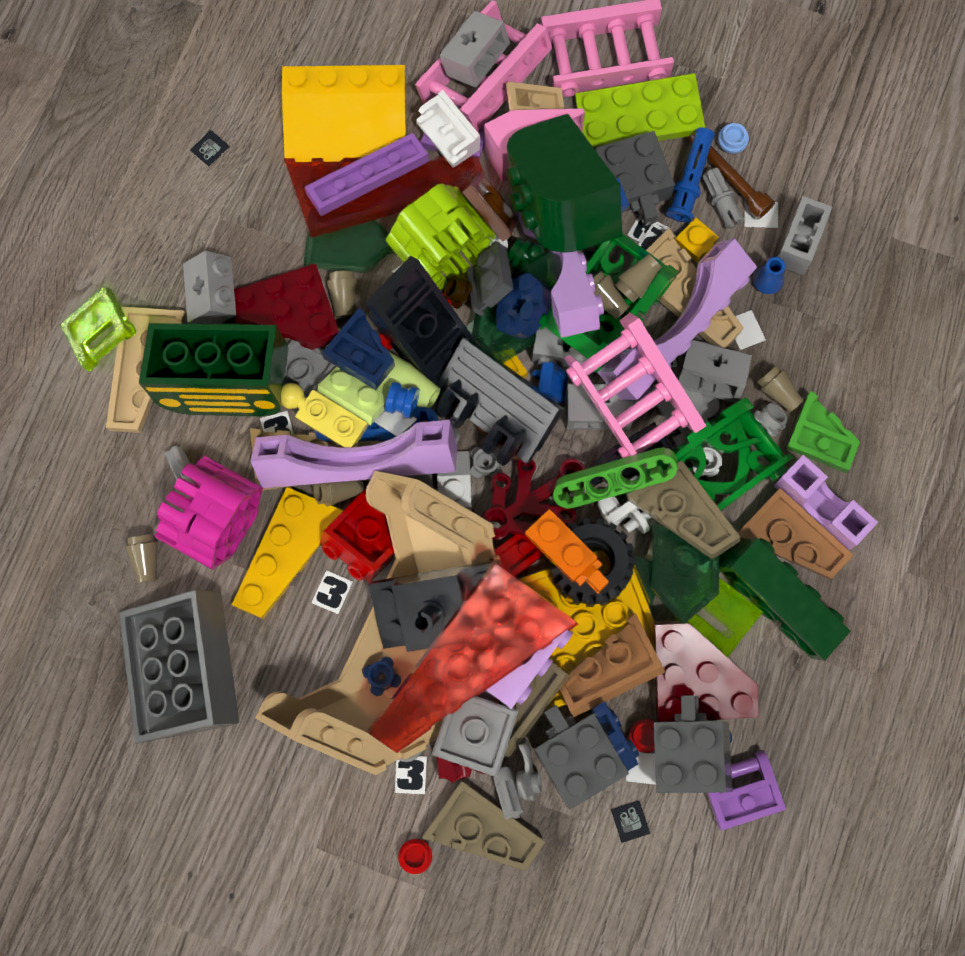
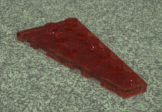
[284,157,485,238]
[368,561,578,753]

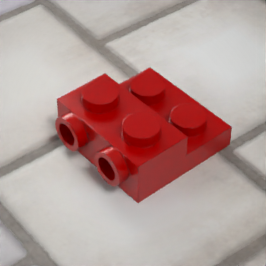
[320,490,395,583]

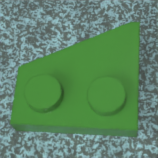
[786,391,860,473]

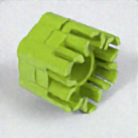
[386,183,497,290]

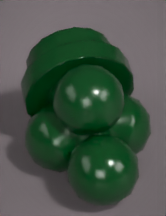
[508,238,557,279]

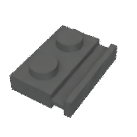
[467,241,513,316]

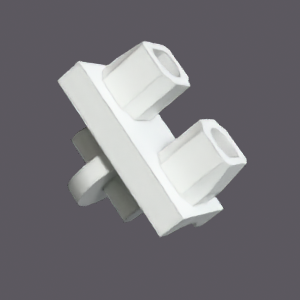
[597,476,651,534]

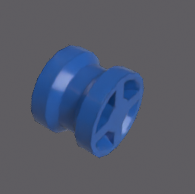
[385,381,420,419]

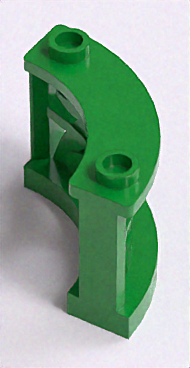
[539,231,679,373]
[639,397,794,512]

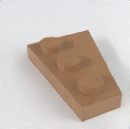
[738,488,854,580]
[560,613,665,717]

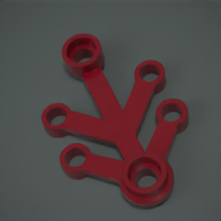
[480,459,585,539]

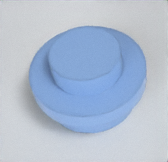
[718,123,749,154]

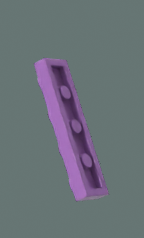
[305,133,429,216]

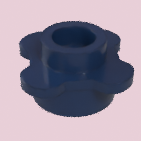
[363,657,402,696]

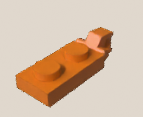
[525,509,609,594]

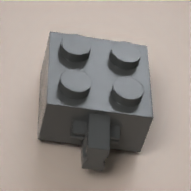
[595,131,675,226]
[654,695,733,793]
[533,705,629,810]

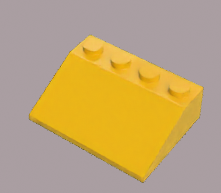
[282,65,407,167]

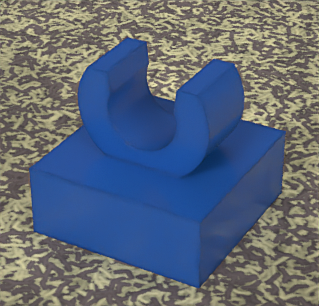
[532,362,568,403]

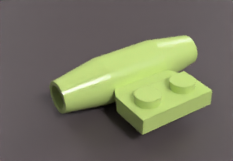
[317,328,440,425]

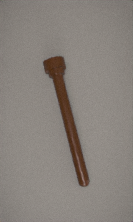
[686,134,775,220]

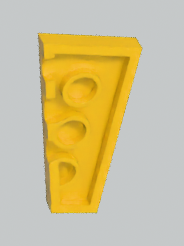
[232,487,343,619]

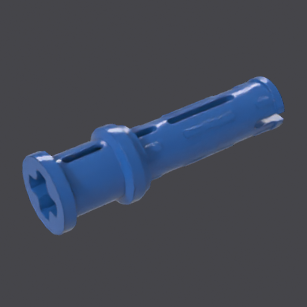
[666,127,715,223]

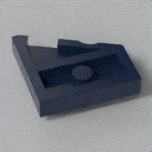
[322,308,395,390]
[591,702,640,771]

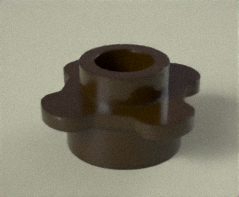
[444,273,472,309]

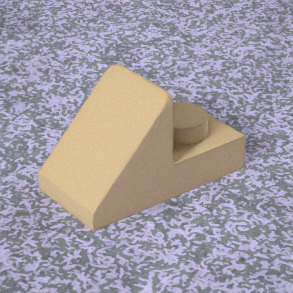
[506,82,565,111]

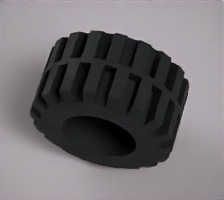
[549,518,635,607]

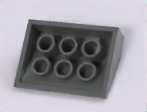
[119,590,239,744]

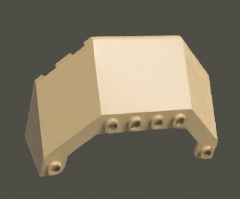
[255,471,511,775]

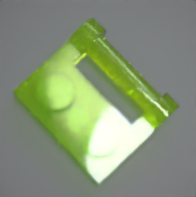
[60,287,136,371]
[674,571,763,657]

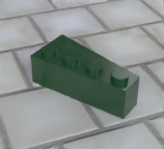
[709,538,851,661]

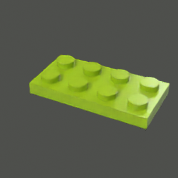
[575,73,705,149]

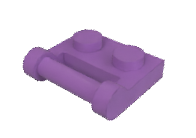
[707,750,786,831]

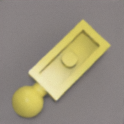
[281,383,369,448]

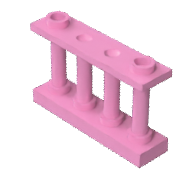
[415,0,552,132]
[541,0,674,97]
[564,313,706,467]

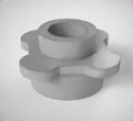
[754,403,787,437]
[470,447,502,479]

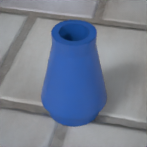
[753,257,785,294]

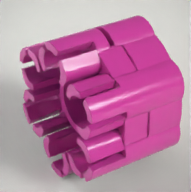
[155,456,263,570]

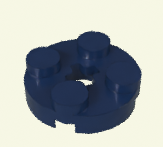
[496,273,551,339]

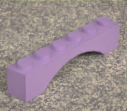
[517,212,604,338]
[597,238,757,401]
[251,420,458,488]

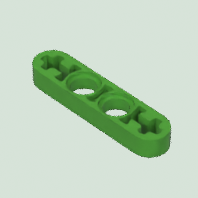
[553,447,678,509]

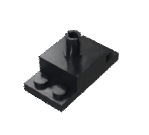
[365,256,478,385]
[368,560,514,652]

